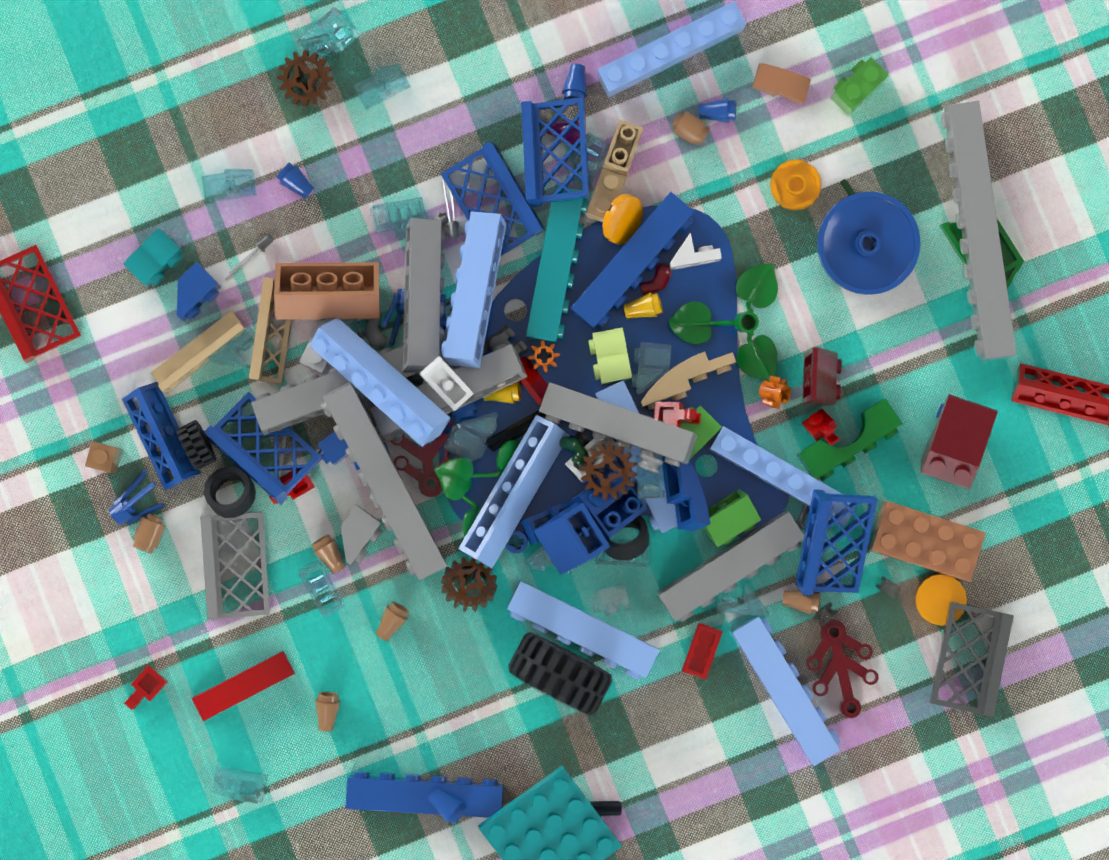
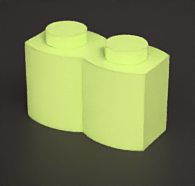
[588,328,632,385]

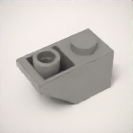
[341,505,383,565]

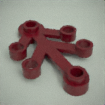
[390,422,460,497]
[806,619,879,718]

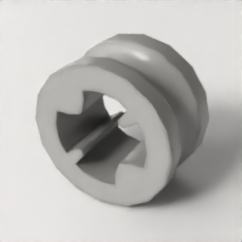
[637,454,663,474]

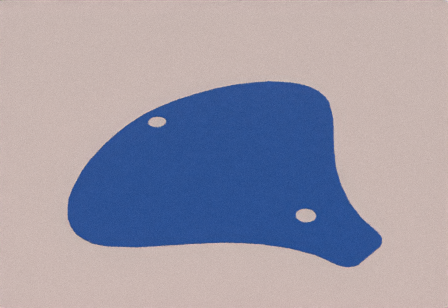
[439,206,789,538]

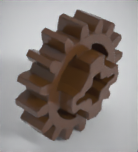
[277,50,334,106]
[580,443,638,500]
[441,557,497,612]

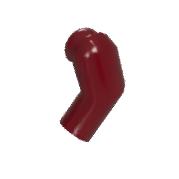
[640,263,672,296]

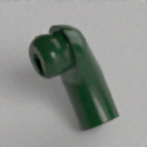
[559,436,589,467]

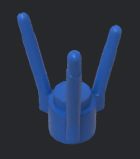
[382,289,404,346]
[109,470,164,525]

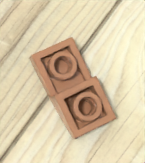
[752,63,811,104]

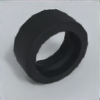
[204,466,256,518]
[604,515,650,561]

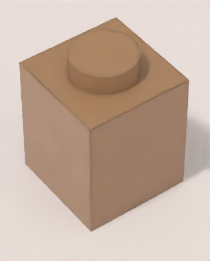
[85,441,123,474]

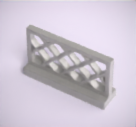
[200,512,270,620]

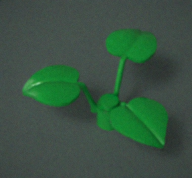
[669,263,778,381]
[435,439,521,537]

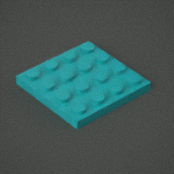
[478,765,622,860]

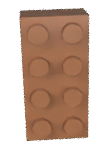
[274,262,380,320]
[867,501,986,582]

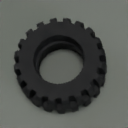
[508,632,612,715]

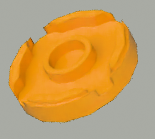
[770,159,821,211]
[602,194,643,245]
[914,574,967,626]

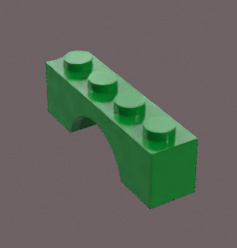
[796,398,902,481]

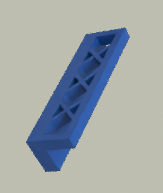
[122,382,201,491]

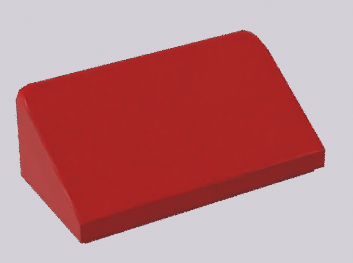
[520,356,548,406]

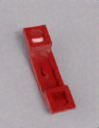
[191,651,295,721]

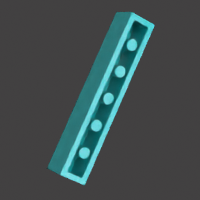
[526,186,589,344]

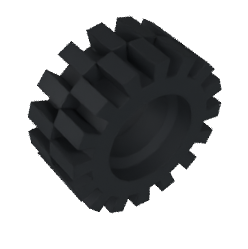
[177,420,216,470]

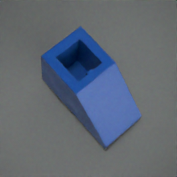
[177,262,221,322]

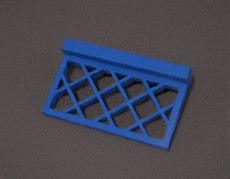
[521,97,590,207]
[441,141,546,257]
[204,392,322,505]
[795,489,877,595]

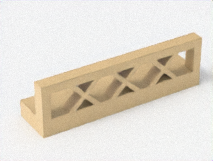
[249,277,292,384]
[151,310,248,394]

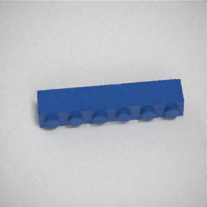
[570,192,694,330]
[345,771,503,818]

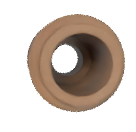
[671,111,710,146]
[133,513,166,553]

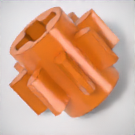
[528,340,560,373]
[759,375,791,409]

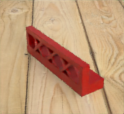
[1011,363,1109,426]

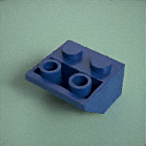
[569,469,648,539]
[533,503,610,574]

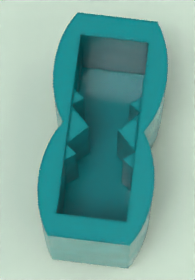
[123,228,184,287]

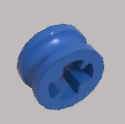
[505,529,528,553]

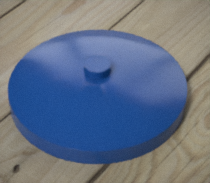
[817,192,920,295]

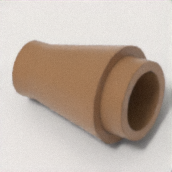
[311,534,346,574]
[782,590,821,615]
[375,601,409,641]
[315,692,341,731]

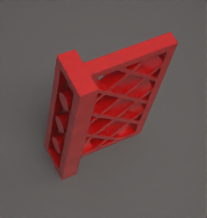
[0,245,81,364]

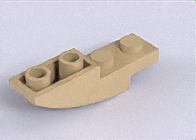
[586,119,643,222]
[640,351,736,410]

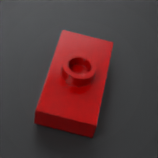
[681,623,723,680]

